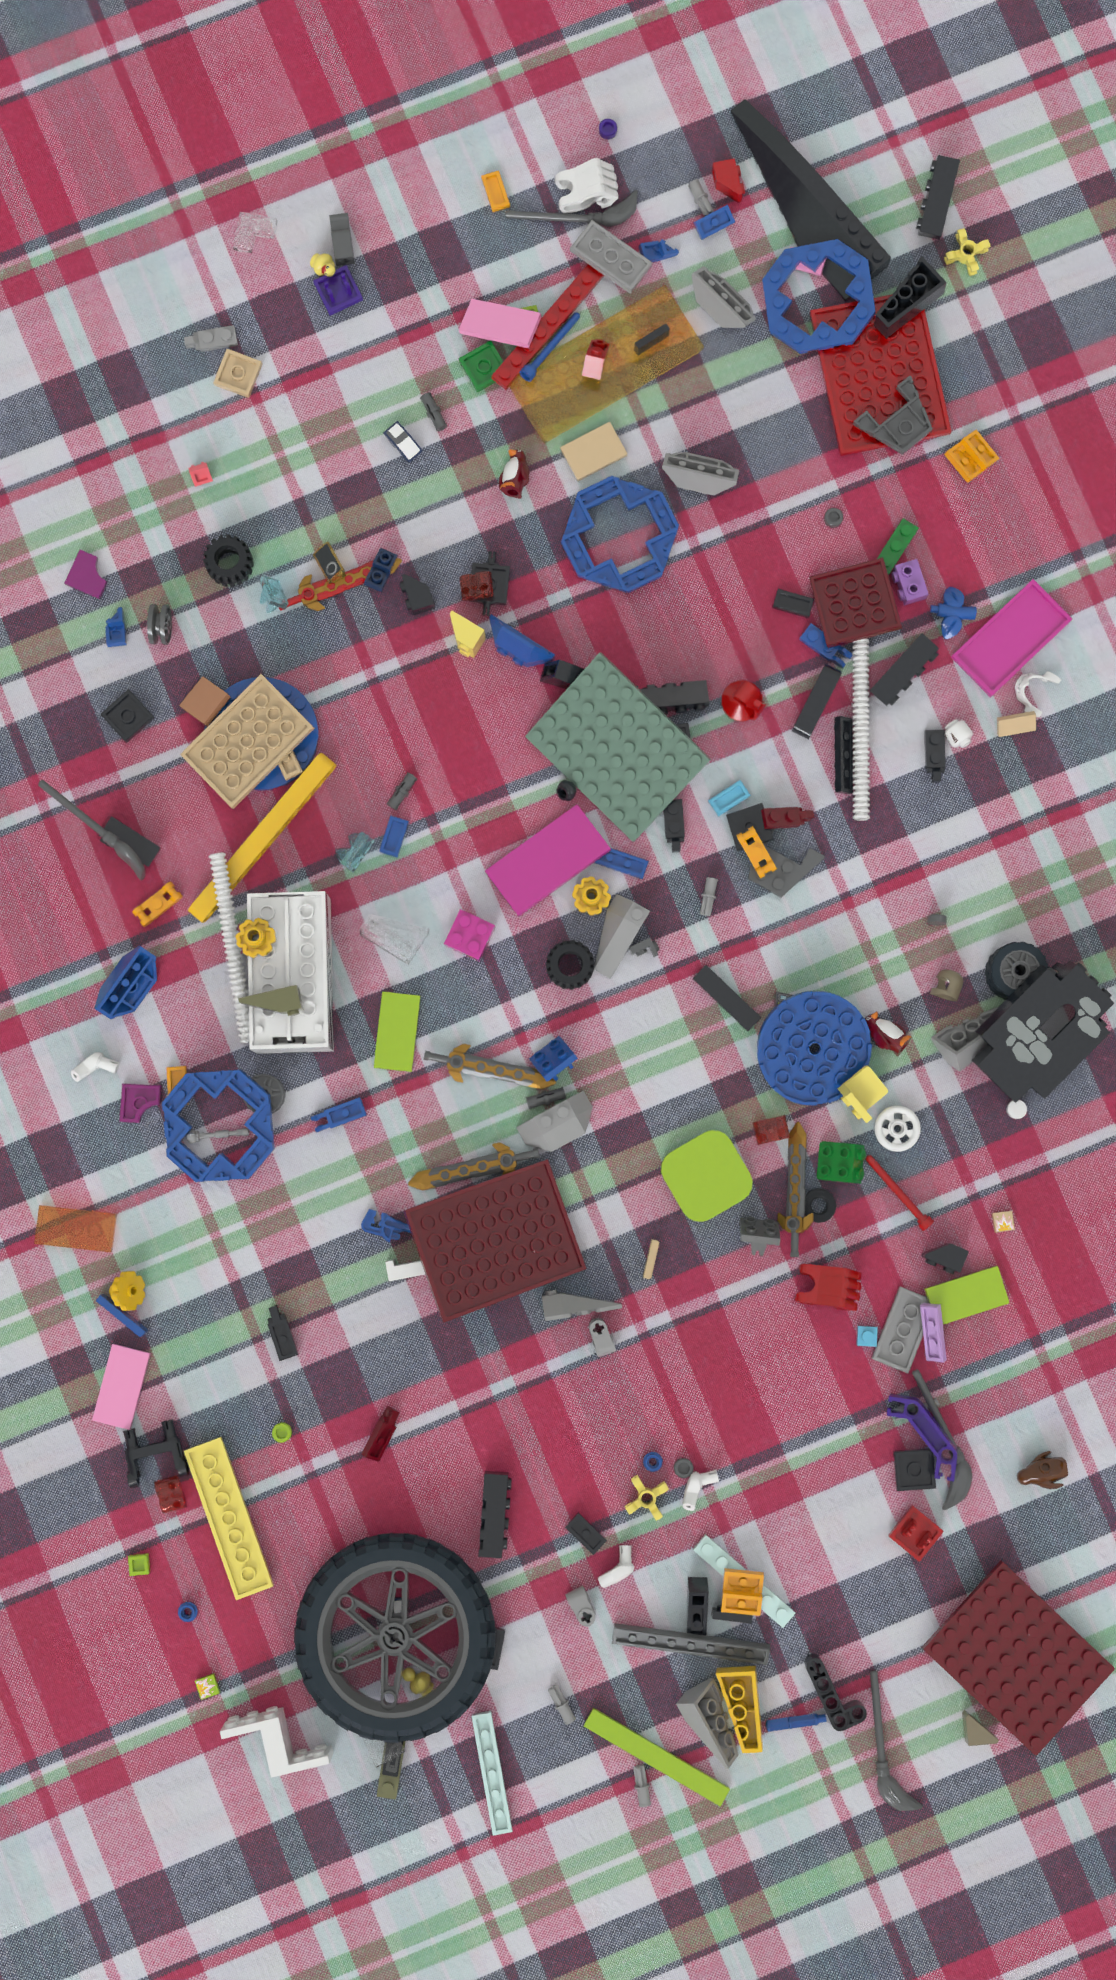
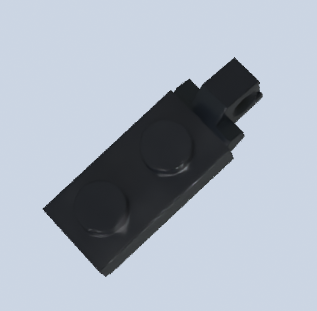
[924,730,946,783]
[663,799,685,853]
[267,1305,299,1361]

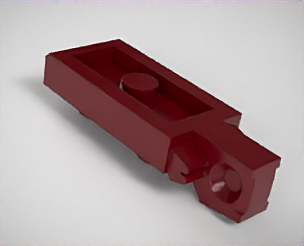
[761,807,815,829]
[361,1406,399,1462]

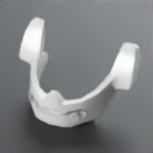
[1015,671,1061,717]

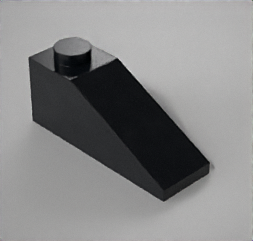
[687,1577,709,1636]

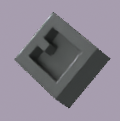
[629,938,659,957]

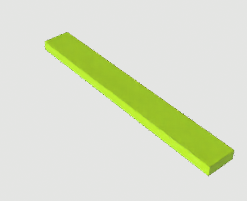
[583,1707,730,1807]

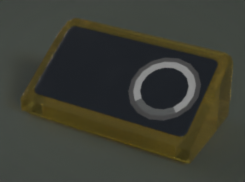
[313,541,346,584]

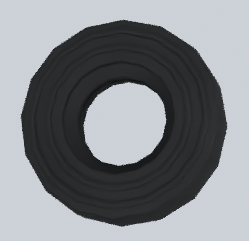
[805,1188,836,1223]

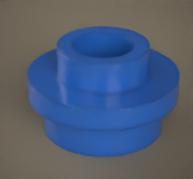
[643,1452,663,1472]
[178,1602,198,1622]

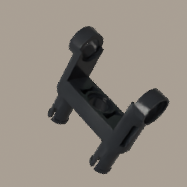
[123,1419,189,1489]

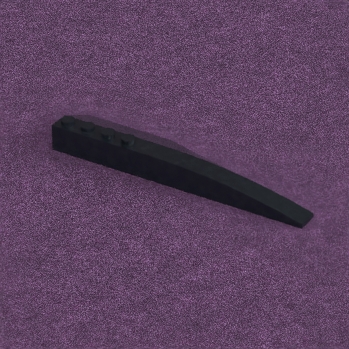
[731,99,891,301]

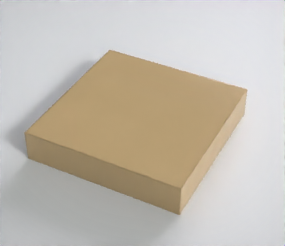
[213,349,263,398]

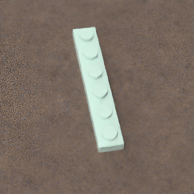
[693,1534,795,1628]
[472,1711,513,1836]

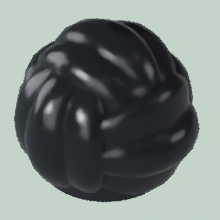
[556,780,576,801]

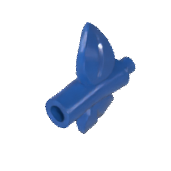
[929,587,977,639]

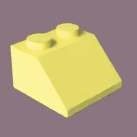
[450,611,486,658]

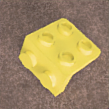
[837,1065,888,1123]

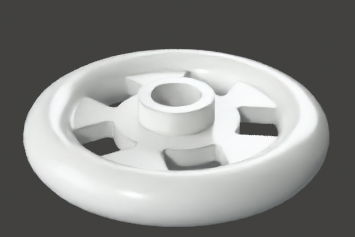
[874,1105,921,1152]

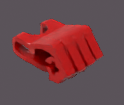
[794,1264,861,1311]

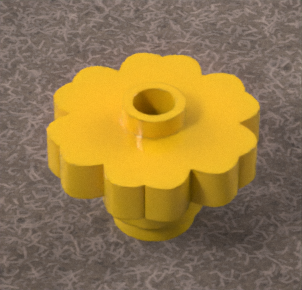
[572,876,611,916]
[235,918,277,958]
[109,1271,145,1311]

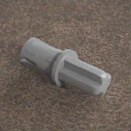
[688,179,714,216]
[700,877,718,916]
[548,1685,576,1725]
[633,1765,651,1807]

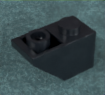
[399,574,435,615]
[921,1243,969,1274]

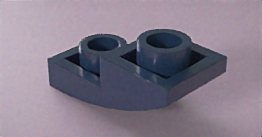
[364,547,398,592]

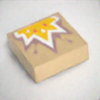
[992,1211,1015,1232]

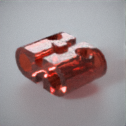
[459,571,494,601]
[752,1115,790,1145]
[154,1475,187,1514]

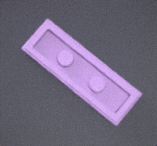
[920,1303,947,1363]

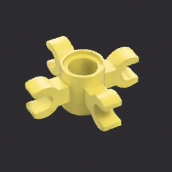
[944,228,991,276]
[625,1475,669,1521]

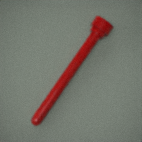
[866,1155,935,1231]

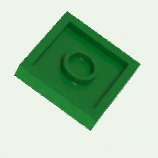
[458,340,503,393]

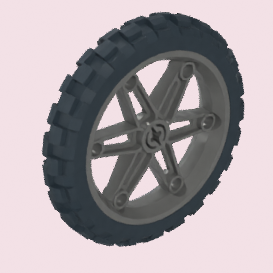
[294,1533,496,1743]

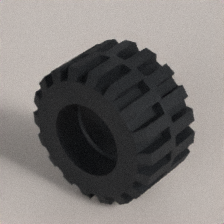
[203,534,254,587]
[546,940,594,990]

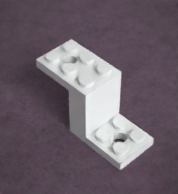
[220,1706,334,1778]

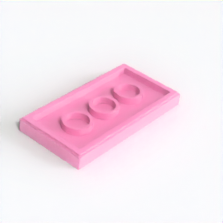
[459,299,542,348]
[92,1344,151,1430]

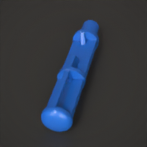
[765,1713,827,1732]

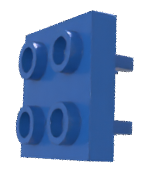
[529,1036,578,1082]

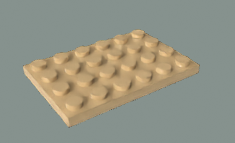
[180,674,315,809]

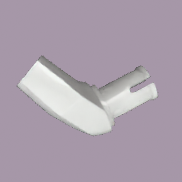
[71,1052,120,1082]
[683,1470,719,1511]
[598,1545,635,1588]

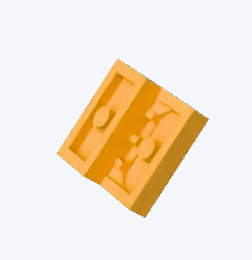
[944,429,999,483]
[721,1568,764,1616]

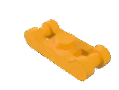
[736,826,777,879]
[132,881,183,927]

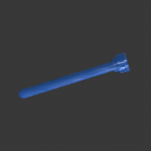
[520,312,580,382]

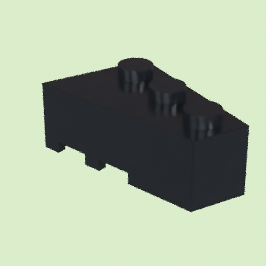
[97,816,161,867]

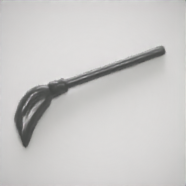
[505,190,638,227]
[38,780,146,881]
[912,1369,972,1510]
[870,1670,923,1811]

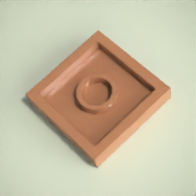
[179,676,231,727]

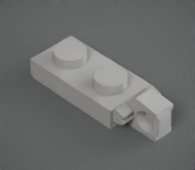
[184,325,238,352]

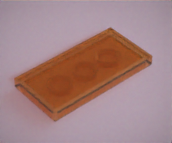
[34,1205,117,1252]

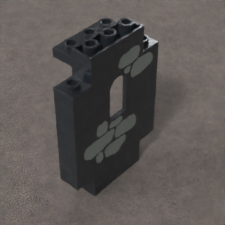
[971,961,1114,1103]

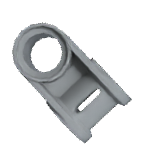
[589,1318,616,1358]
[565,1585,595,1627]

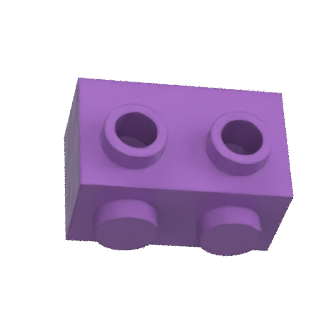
[891,559,929,606]

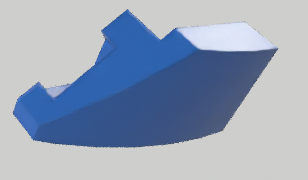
[638,239,679,262]
[105,607,127,647]

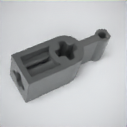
[329,213,355,266]

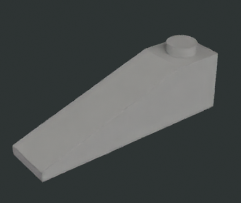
[594,894,650,979]
[931,1007,998,1072]
[542,1290,622,1321]
[676,1678,738,1769]

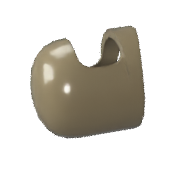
[929,969,964,1002]

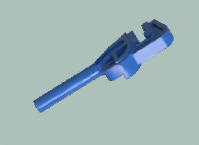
[361,1209,411,1242]

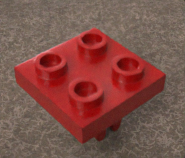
[888,1505,944,1562]

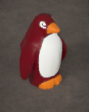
[499,449,530,499]
[865,1011,912,1057]

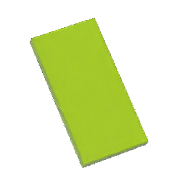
[374,992,421,1072]
[924,1266,1009,1325]

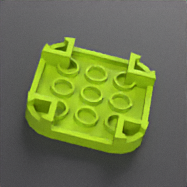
[661,1130,753,1222]

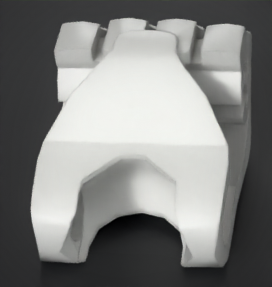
[555,158,618,213]

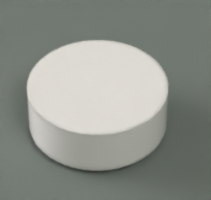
[1006,1100,1027,1119]

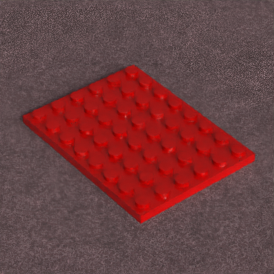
[810,294,951,456]

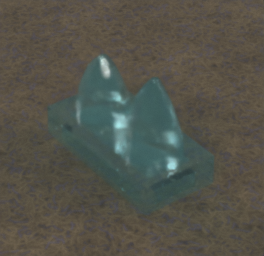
[259,575,289,613]
[335,831,374,873]

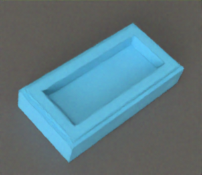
[708,780,751,817]

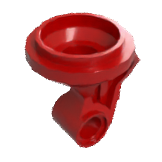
[721,680,767,722]

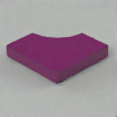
[64,550,107,600]
[119,1083,162,1123]

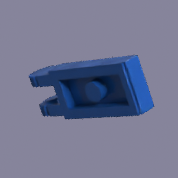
[799,623,853,668]
[311,1097,367,1133]

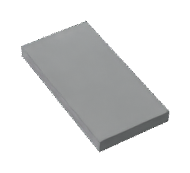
[570,220,653,294]
[871,1286,929,1373]

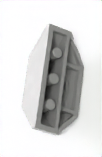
[692,266,756,328]
[662,452,739,495]
[516,1090,593,1152]

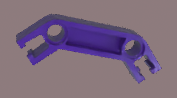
[887,1394,958,1482]

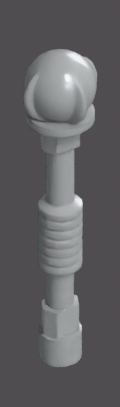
[186,1128,249,1143]

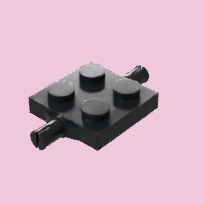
[468,551,510,616]

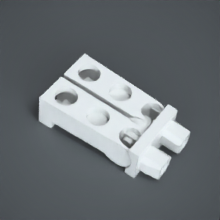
[385,1259,425,1281]

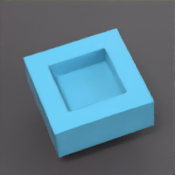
[856,1326,878,1347]

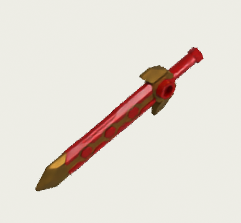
[277,558,402,611]

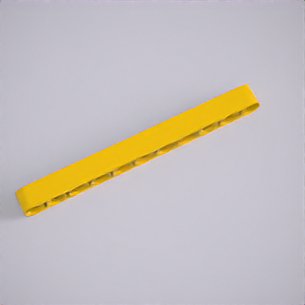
[188,752,337,923]

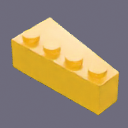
[716,1666,763,1753]

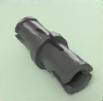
[420,392,447,432]
[386,772,417,811]
[526,1087,566,1109]

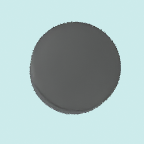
[824,508,843,528]
[927,914,947,926]
[674,1458,693,1478]

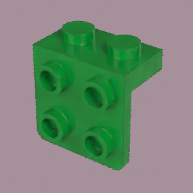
[817,1141,866,1184]

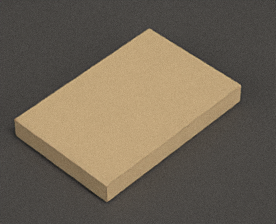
[560,422,627,481]

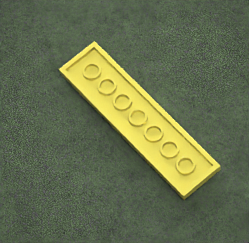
[184,1436,274,1600]

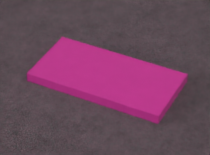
[951,579,1072,698]
[485,805,611,917]

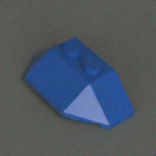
[489,614,555,667]
[94,945,157,1019]

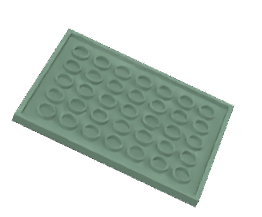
[525,652,711,842]

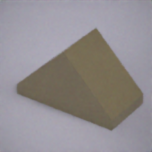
[962,1710,999,1746]

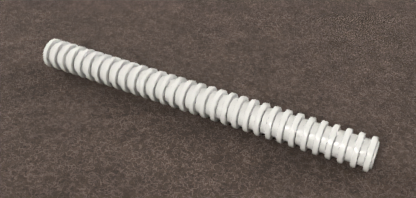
[852,638,870,821]
[209,852,249,1043]

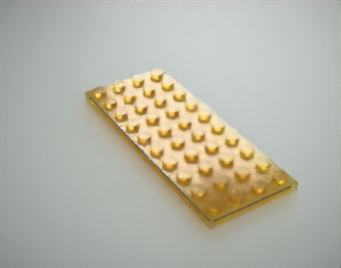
[509,285,704,444]

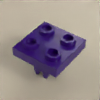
[313,265,363,316]

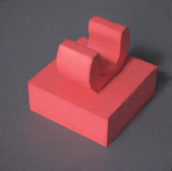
[188,462,213,487]

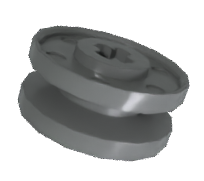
[147,604,172,645]
[244,1074,286,1114]

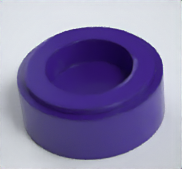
[599,119,617,140]

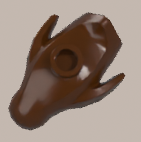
[1017,1451,1068,1489]

